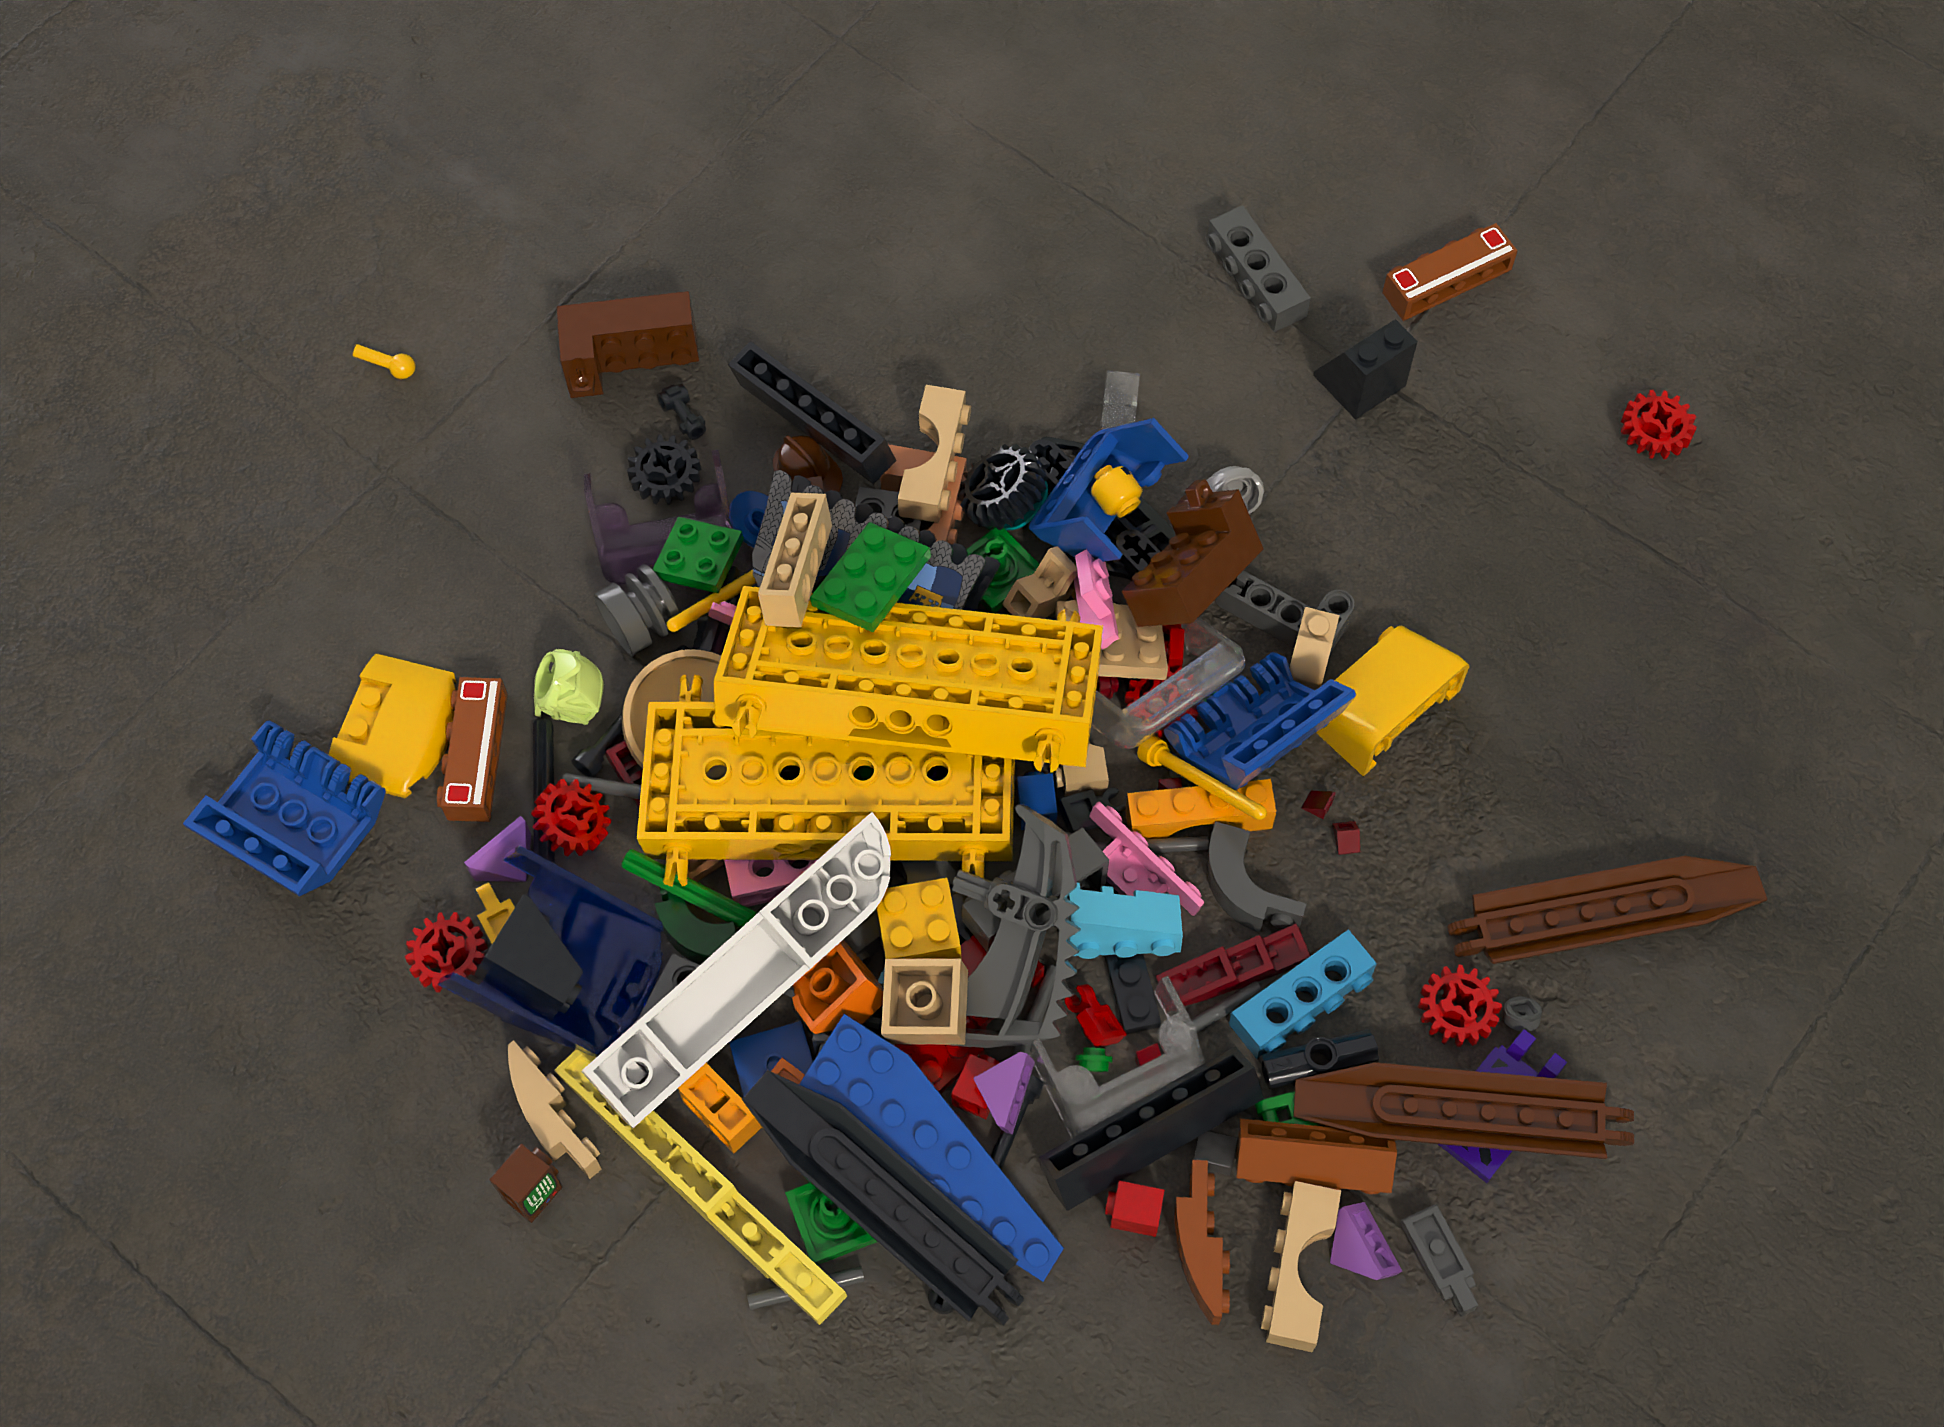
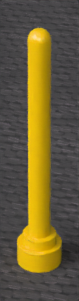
[667,569,757,632]
[1137,735,1267,820]

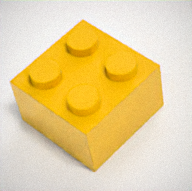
[876,878,961,959]

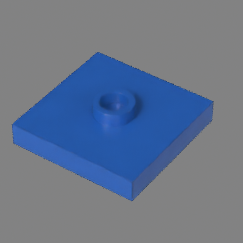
[729,1021,813,1096]

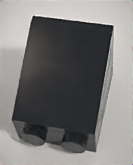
[1313,319,1418,420]
[474,894,583,1021]

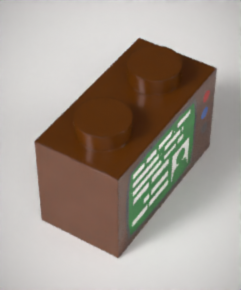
[489,1144,562,1223]

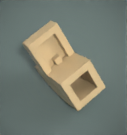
[1002,546,1078,619]
[1290,607,1340,690]

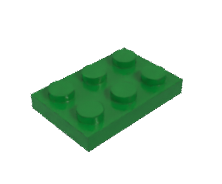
[810,522,931,632]

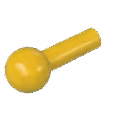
[353,344,416,379]

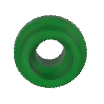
[1075,1047,1113,1072]

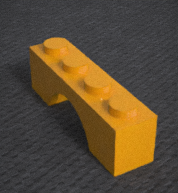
[1125,779,1276,839]

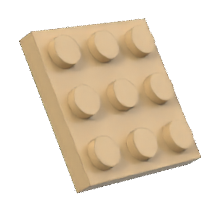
[1055,600,1168,680]

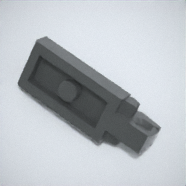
[1400,1204,1478,1317]

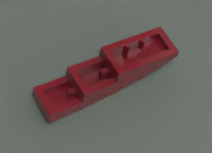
[1156,923,1311,1011]

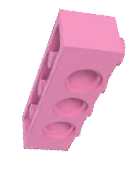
[724,860,817,907]

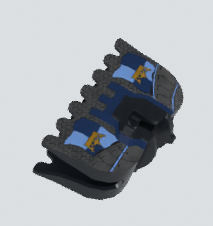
[752,470,1001,611]

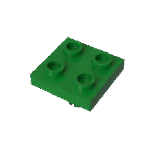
[652,517,744,593]
[967,527,1039,613]
[785,1183,877,1265]

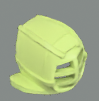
[534,649,604,725]

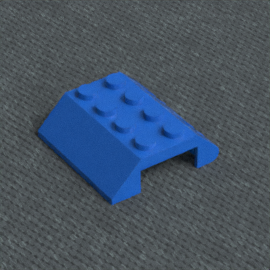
[1164,652,1356,791]
[183,720,386,896]

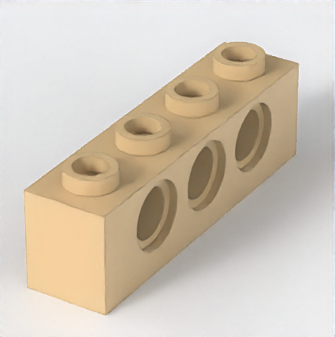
[758,492,832,627]

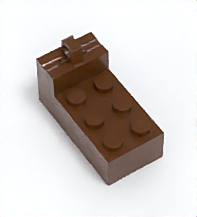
[557,291,699,398]
[1122,479,1264,627]

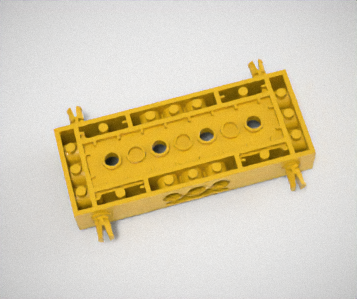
[714,586,1103,773]
[637,674,1015,887]

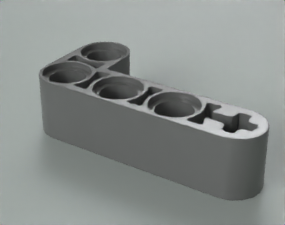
[1214,570,1355,653]

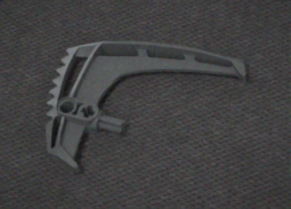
[783,804,1081,1048]

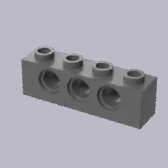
[1206,205,1311,332]

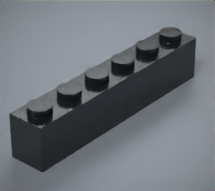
[728,341,897,484]
[1039,1046,1264,1211]

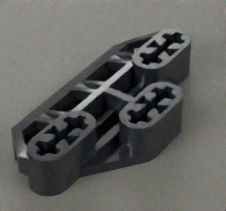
[1029,436,1176,581]

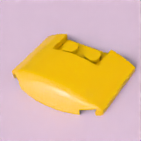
[328,654,457,798]

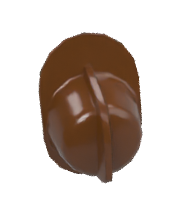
[772,435,843,494]

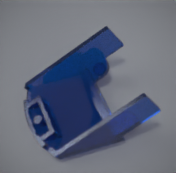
[438,845,663,1056]

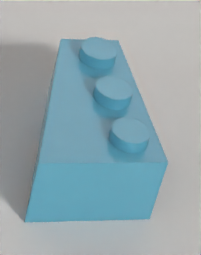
[1068,882,1183,959]

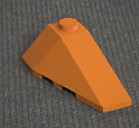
[792,939,884,1034]

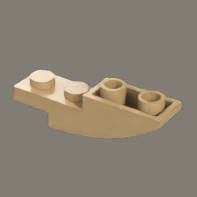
[508,1040,601,1179]

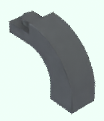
[1206,821,1307,933]

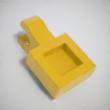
[476,882,515,944]

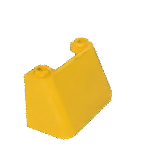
[1316,625,1470,776]

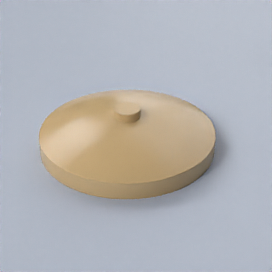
[622,649,727,780]

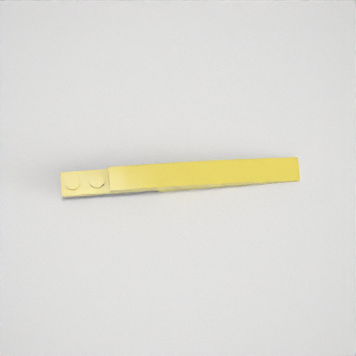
[554,1044,847,1325]

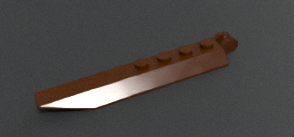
[1447,856,1768,964]
[1294,1062,1634,1159]

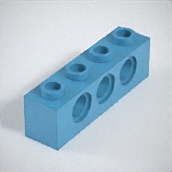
[1229,929,1377,1059]

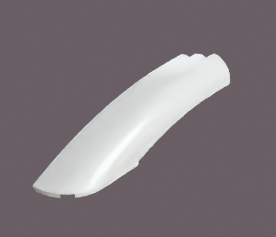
[581,812,891,1128]

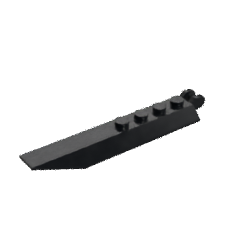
[742,1070,1024,1326]

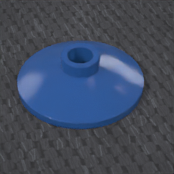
[729,491,769,548]

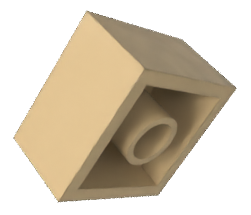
[881,959,968,1045]

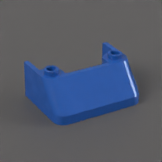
[1029,418,1189,562]

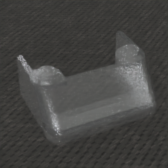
[1091,617,1245,749]
[1028,976,1205,1138]

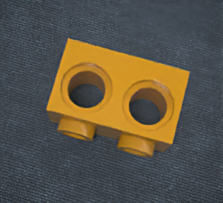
[678,1063,762,1154]

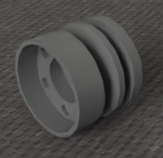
[593,564,679,657]

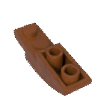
[1174,1160,1230,1325]

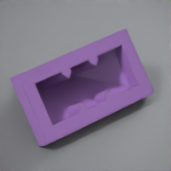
[464,816,531,882]
[973,1052,1035,1134]
[1330,1202,1402,1280]

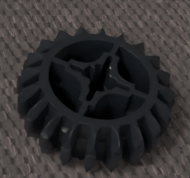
[958,444,1048,531]

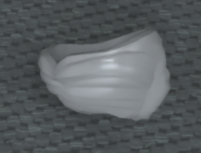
[1206,466,1264,514]

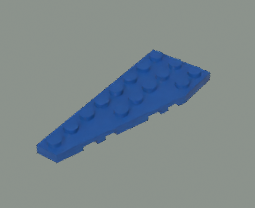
[799,1014,1064,1282]

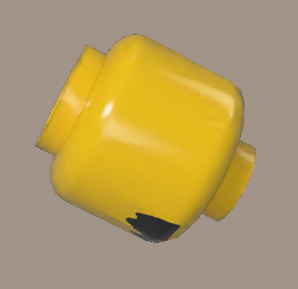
[1091,465,1142,518]

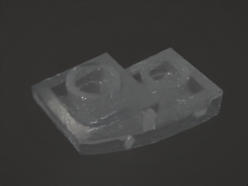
[1100,370,1140,430]

